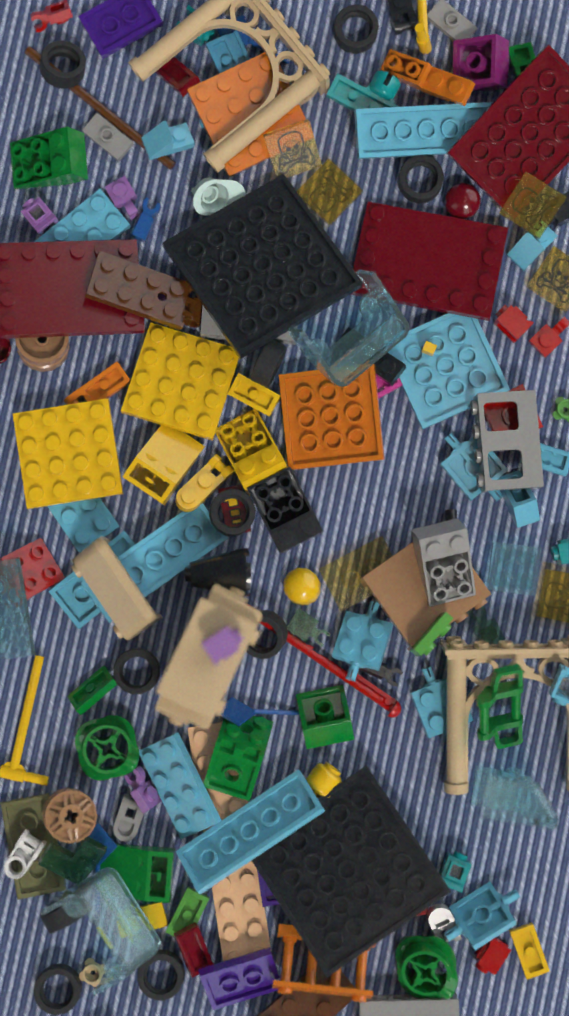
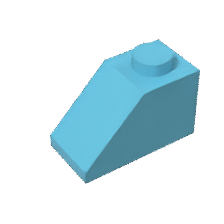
[498,470,540,528]

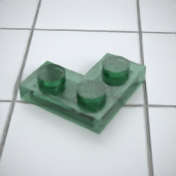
[38,836,107,886]

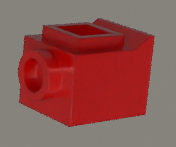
[494,305,534,343]
[474,937,512,975]

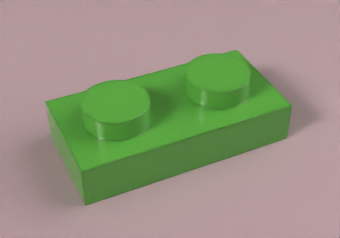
[410,612,453,657]
[166,886,210,936]

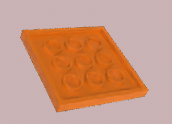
[187,52,314,178]
[279,363,385,470]

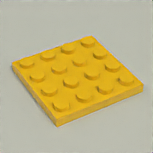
[121,322,239,441]
[12,398,124,509]

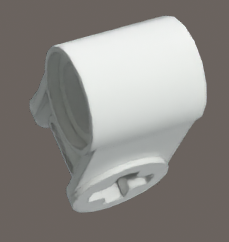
[4,829,47,879]

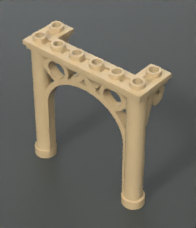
[128,0,331,173]
[440,635,569,795]

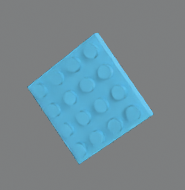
[383,313,510,430]

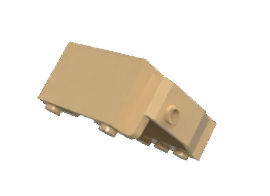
[155,584,262,729]

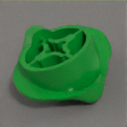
[75,715,139,781]
[396,936,458,999]

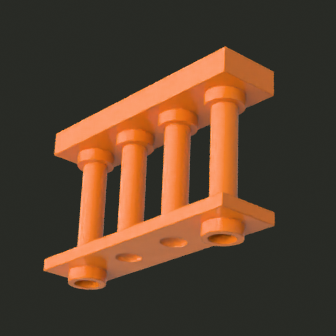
[272,924,376,1002]

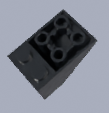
[247,467,323,555]

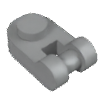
[113,794,144,842]
[427,904,462,943]

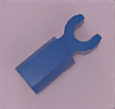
[130,197,161,242]

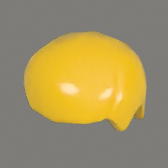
[283,567,321,605]

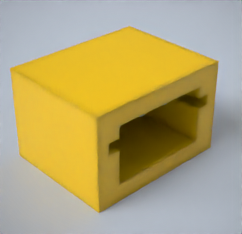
[421,341,437,356]

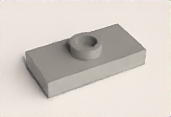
[427,0,477,42]
[82,113,134,162]

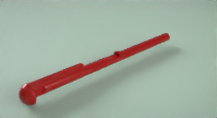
[247,603,402,718]

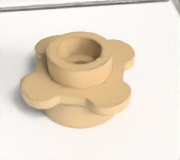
[79,958,108,987]

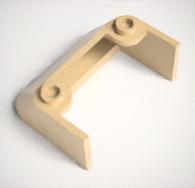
[71,536,163,640]

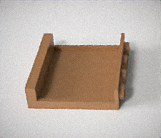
[359,542,491,651]

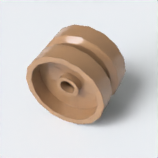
[15,336,70,372]

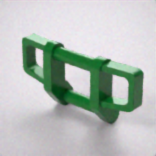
[476,664,523,749]

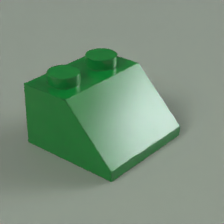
[296,685,355,749]

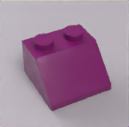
[453,34,509,91]

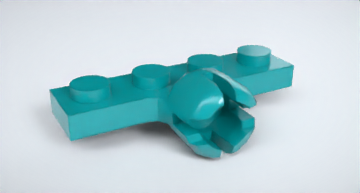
[326,70,401,111]

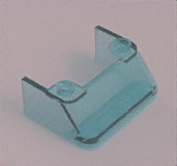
[287,269,409,387]
[470,766,559,829]
[40,867,161,996]

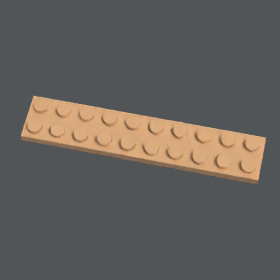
[187,722,272,962]

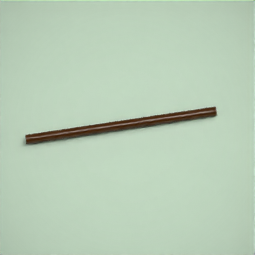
[25,46,176,170]

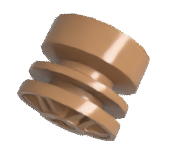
[42,787,97,843]

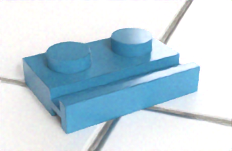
[205,30,250,74]

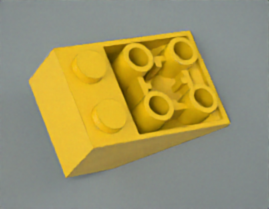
[215,409,288,496]
[122,425,205,506]

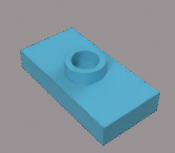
[520,443,569,477]

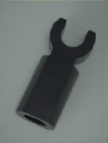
[359,662,403,686]

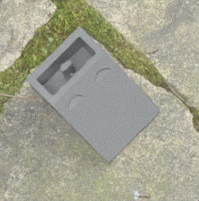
[411,518,476,607]

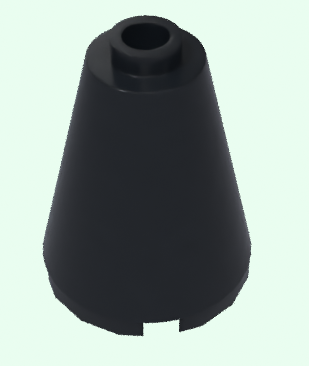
[185,548,251,596]

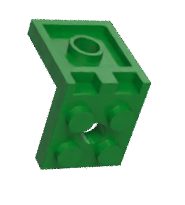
[204,716,274,801]

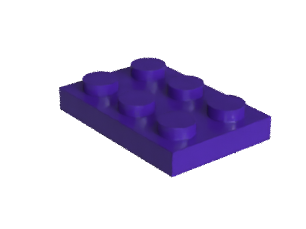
[78,0,164,59]
[199,947,281,1010]

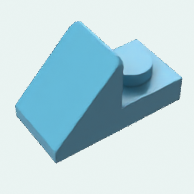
[141,120,195,160]
[507,220,558,271]

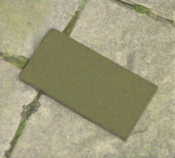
[0,793,67,900]

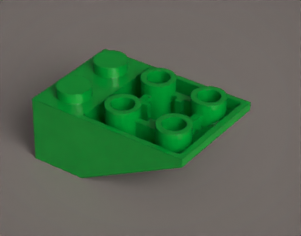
[10,126,88,189]
[100,844,175,903]

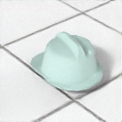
[191,177,246,216]

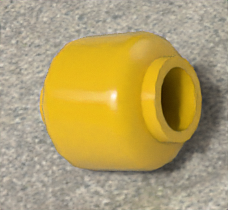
[306,762,342,798]

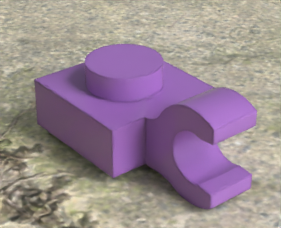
[104,175,139,220]
[124,766,162,814]

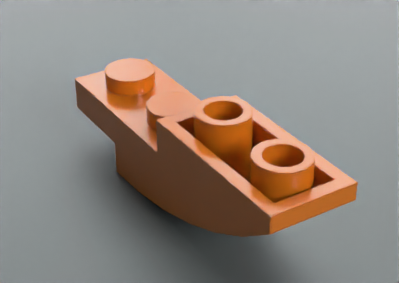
[380,49,475,106]

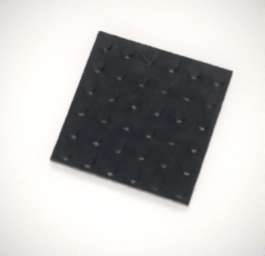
[162,173,363,359]
[251,765,451,977]

